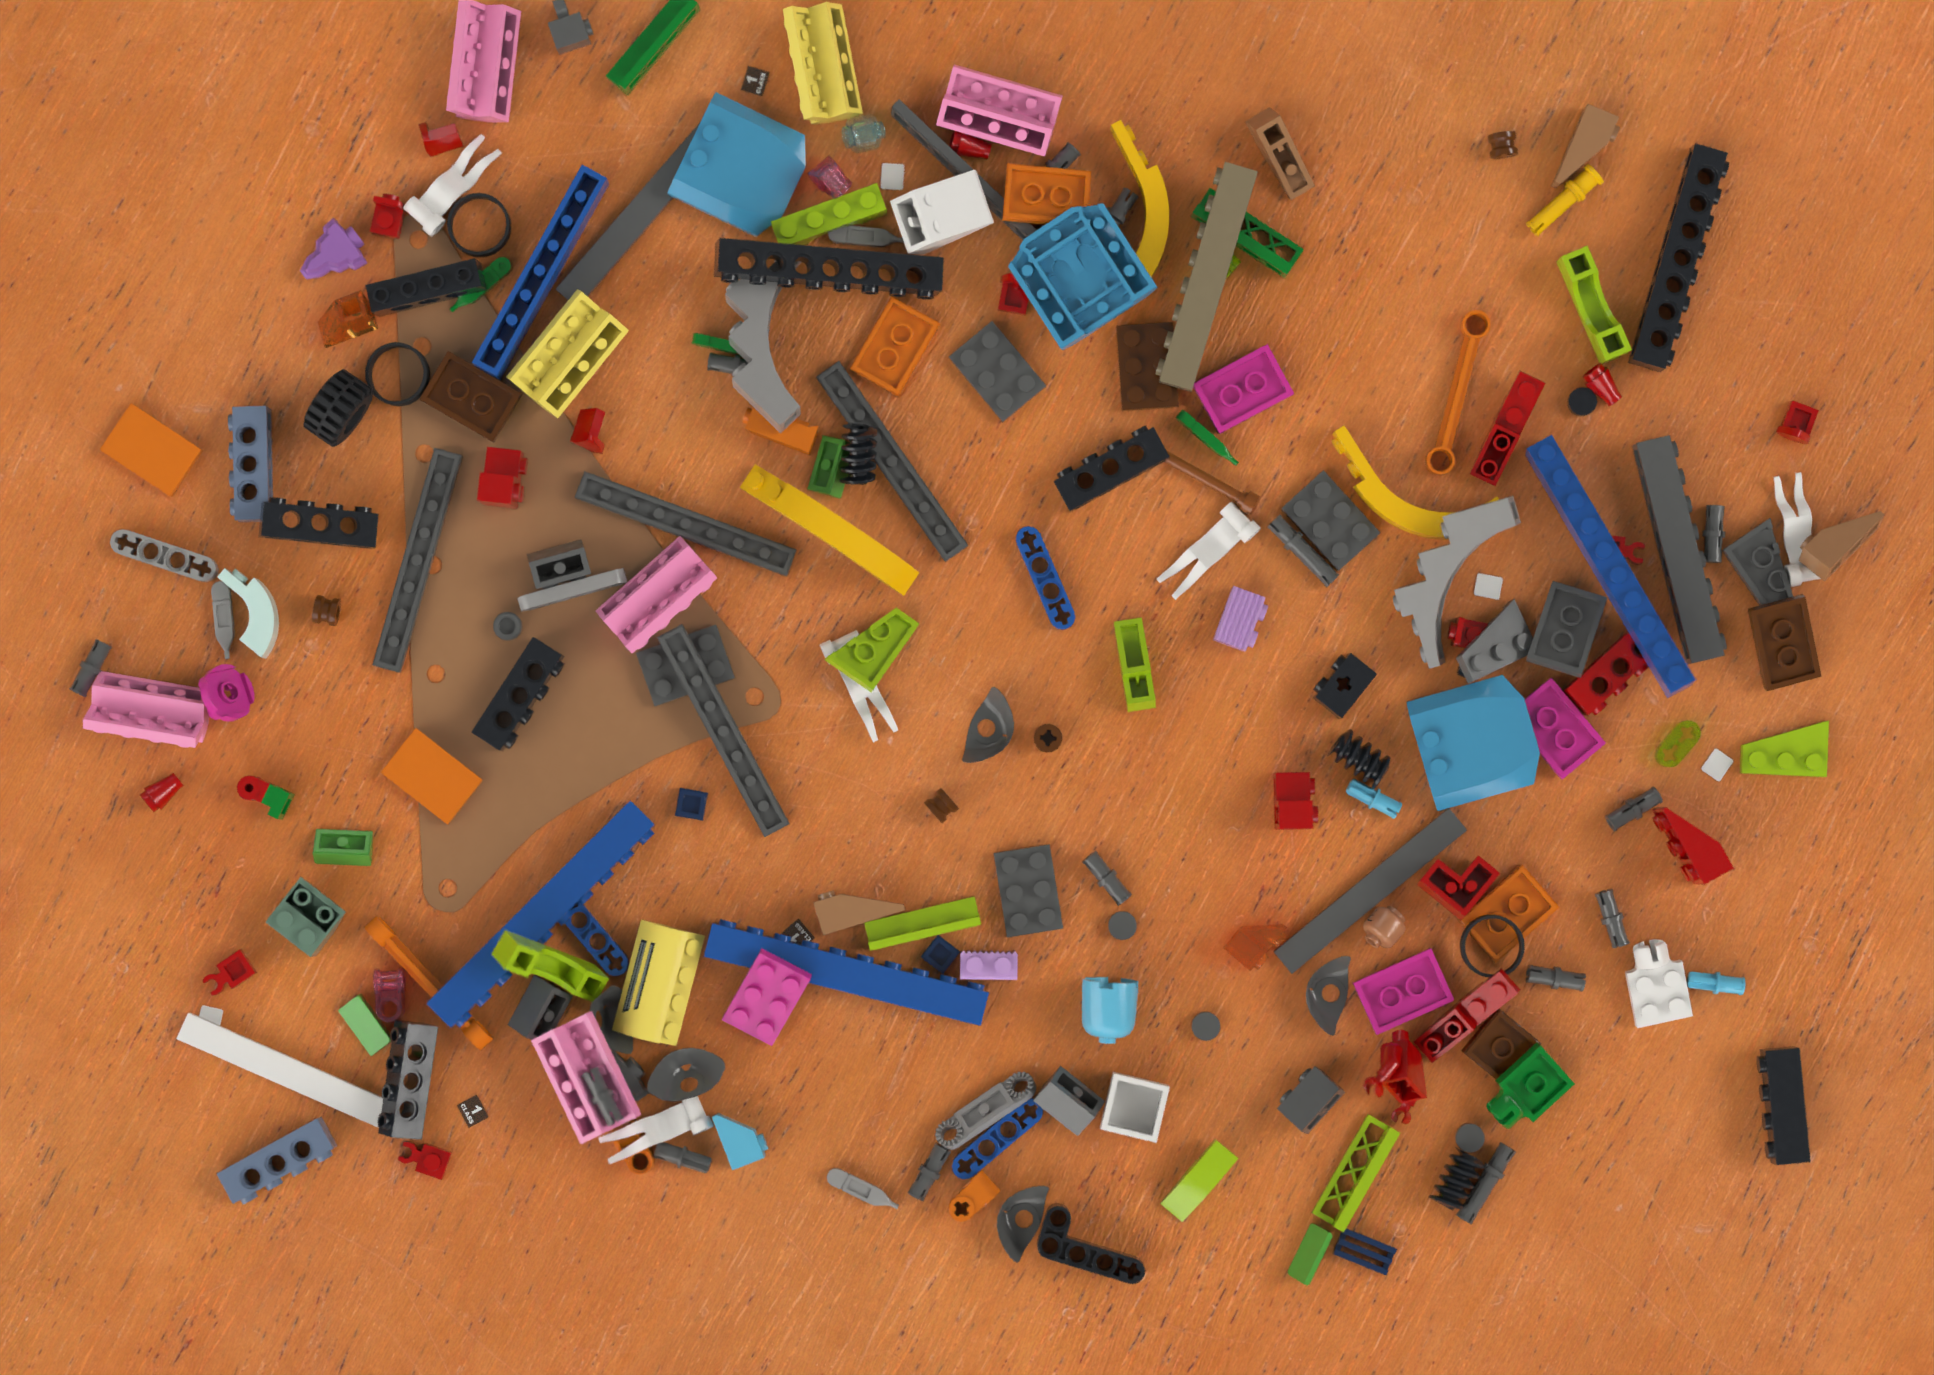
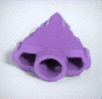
[300,218,367,280]

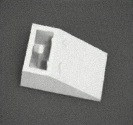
[890,170,994,255]

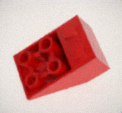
[1652,807,1734,885]

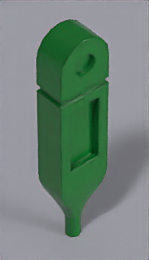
[450,257,512,313]
[691,333,740,355]
[1175,409,1239,466]

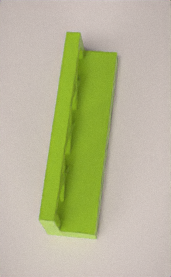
[864,896,981,951]
[1311,1114,1400,1232]

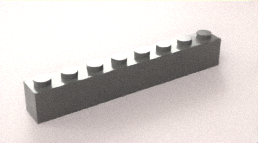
[1632,435,1727,665]

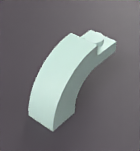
[218,568,279,659]

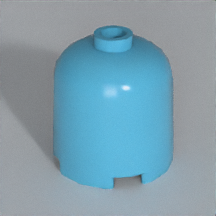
[1082,977,1138,1044]

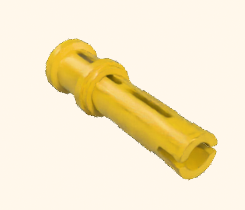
[1526,164,1604,237]

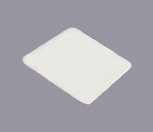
[881,163,904,190]
[1474,573,1503,600]
[1701,749,1733,781]
[199,1005,223,1025]

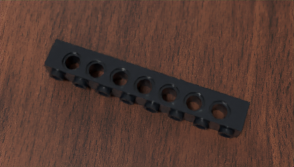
[1628,143,1730,372]
[714,238,944,300]

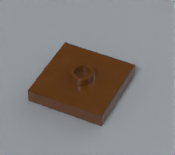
[1461,1009,1542,1079]

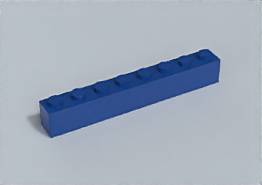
[472,165,609,380]

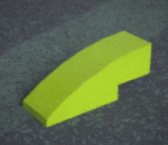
[1114,617,1156,712]
[1160,1139,1238,1222]

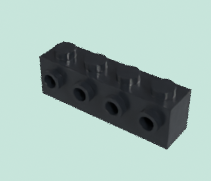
[1756,1046,1811,1165]

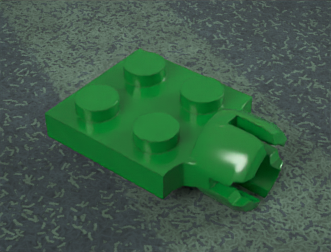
[1486,1042,1575,1129]

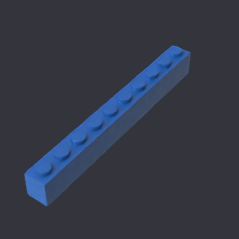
[1525,435,1696,699]
[426,800,655,1028]
[704,919,989,1026]

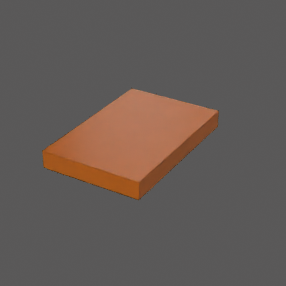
[1002,163,1092,225]
[849,296,940,398]
[100,403,203,497]
[381,728,483,825]
[1458,864,1560,963]

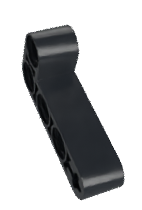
[1037,1203,1145,1284]

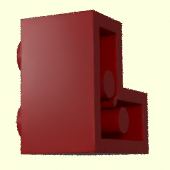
[477,447,528,509]
[1273,772,1318,830]
[1417,855,1500,921]

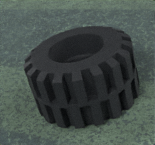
[303,369,374,447]

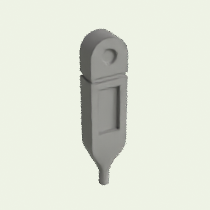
[828,226,904,248]
[211,581,235,659]
[827,1168,899,1209]

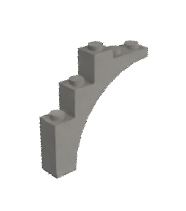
[725,260,801,433]
[1393,496,1521,669]

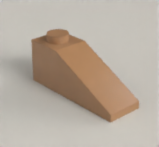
[1551,104,1620,188]
[1245,107,1315,200]
[1798,511,1885,582]
[813,890,905,935]

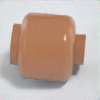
[1363,906,1406,948]

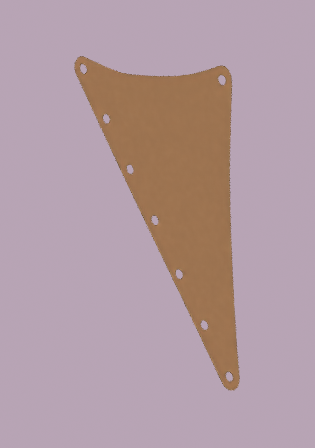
[394,215,781,912]

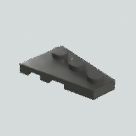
[1722,518,1793,606]
[1456,599,1533,684]

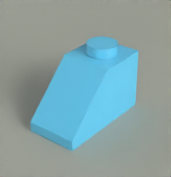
[712,1113,768,1170]

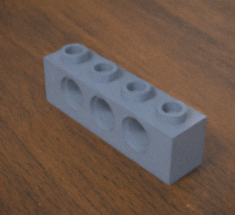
[228,406,273,522]
[217,1116,337,1205]

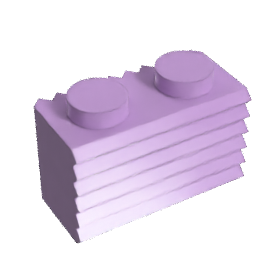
[1213,586,1268,652]
[960,950,1018,980]

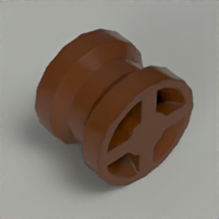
[1487,131,1518,159]
[312,595,341,626]
[1034,724,1062,753]
[924,788,959,823]

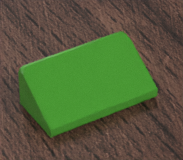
[807,435,850,498]
[313,829,373,866]
[338,994,391,1056]
[1287,1223,1333,1286]

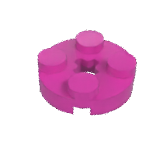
[198,664,255,722]

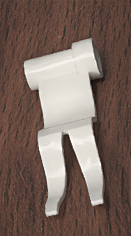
[403,134,502,237]
[1773,472,1821,587]
[1156,501,1261,600]
[819,630,898,742]
[598,1096,714,1164]

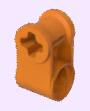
[609,1118,655,1175]
[948,1170,1001,1222]

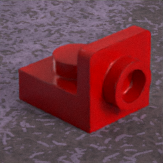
[370,193,406,239]
[1447,617,1488,649]

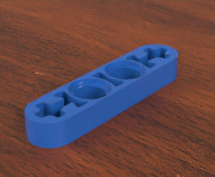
[1016,526,1075,630]
[565,902,629,976]
[952,1098,1043,1179]

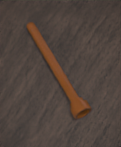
[1137,446,1260,516]

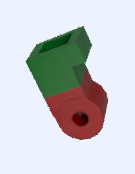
[237,776,295,820]

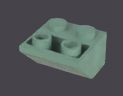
[266,877,346,957]

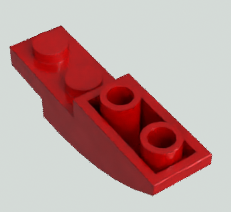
[1470,370,1546,486]
[1414,968,1520,1063]

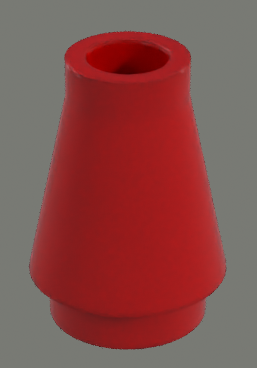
[949,130,992,160]
[1583,363,1622,406]
[140,773,184,812]

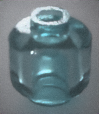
[842,114,885,153]

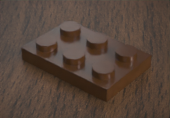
[1116,322,1179,411]
[419,351,522,443]
[1748,594,1822,691]

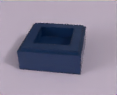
[675,788,708,821]
[921,935,960,974]

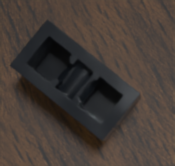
[1313,653,1377,719]

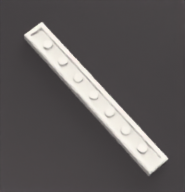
[177,1012,383,1128]

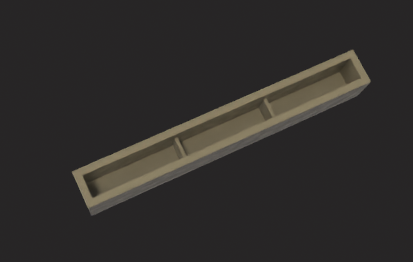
[1155,162,1258,392]

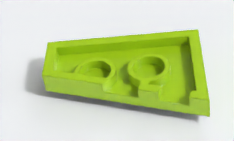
[825,608,919,692]
[1740,720,1829,777]

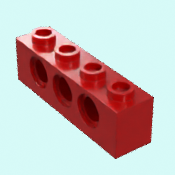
[1562,631,1673,716]

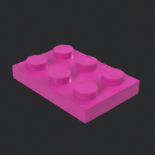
[1193,344,1294,434]
[1525,678,1606,779]
[722,948,812,1046]
[1352,948,1454,1035]

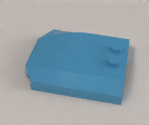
[667,92,806,238]
[1008,203,1158,350]
[1406,675,1540,811]

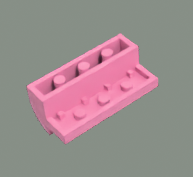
[446,0,521,122]
[936,64,1063,156]
[596,536,717,653]
[83,671,209,748]
[531,1011,641,1144]

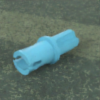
[1346,779,1402,819]
[1687,971,1745,995]

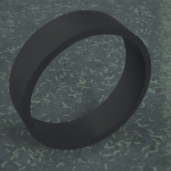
[447,193,511,257]
[365,342,430,406]
[1460,915,1525,978]

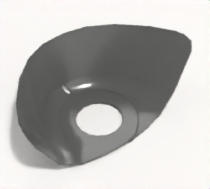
[962,687,1014,763]
[1306,956,1351,1036]
[589,986,633,1054]
[647,1048,726,1102]
[997,1186,1049,1262]

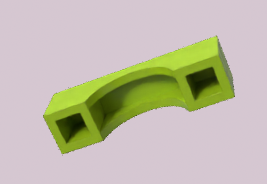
[771,183,887,245]
[1556,246,1632,364]
[491,930,609,1002]

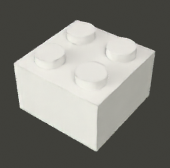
[1100,1071,1170,1143]

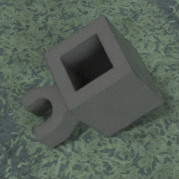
[548,0,594,55]

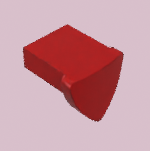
[418,122,464,157]
[998,273,1028,316]
[1776,400,1819,444]
[570,408,606,454]

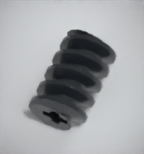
[840,423,878,485]
[1327,729,1391,789]
[1429,1147,1485,1211]

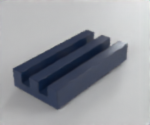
[1333,1228,1397,1275]

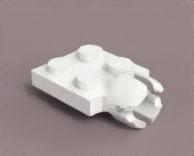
[1625,939,1693,1028]

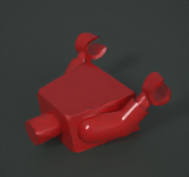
[1363,1030,1427,1124]

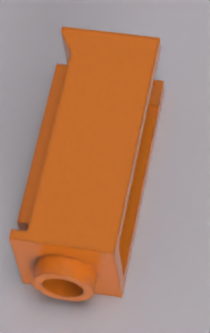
[742,407,820,455]

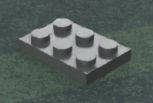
[949,321,1046,422]
[1281,470,1380,571]
[1526,581,1607,678]
[636,625,735,707]
[994,844,1063,938]

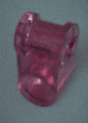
[807,155,852,199]
[373,967,406,1022]

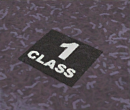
[741,66,770,96]
[782,918,815,945]
[457,1095,488,1128]

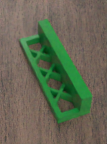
[606,0,700,95]
[1191,188,1304,278]

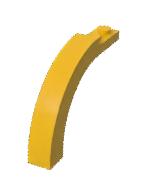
[1110,120,1169,278]
[1332,425,1499,540]
[740,464,920,596]

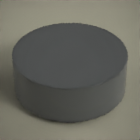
[493,612,523,641]
[1108,911,1137,940]
[1191,1012,1220,1041]
[1455,1123,1485,1152]

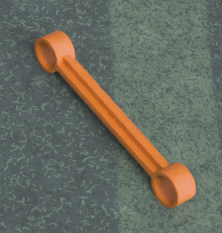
[1425,310,1491,476]
[364,915,494,1051]

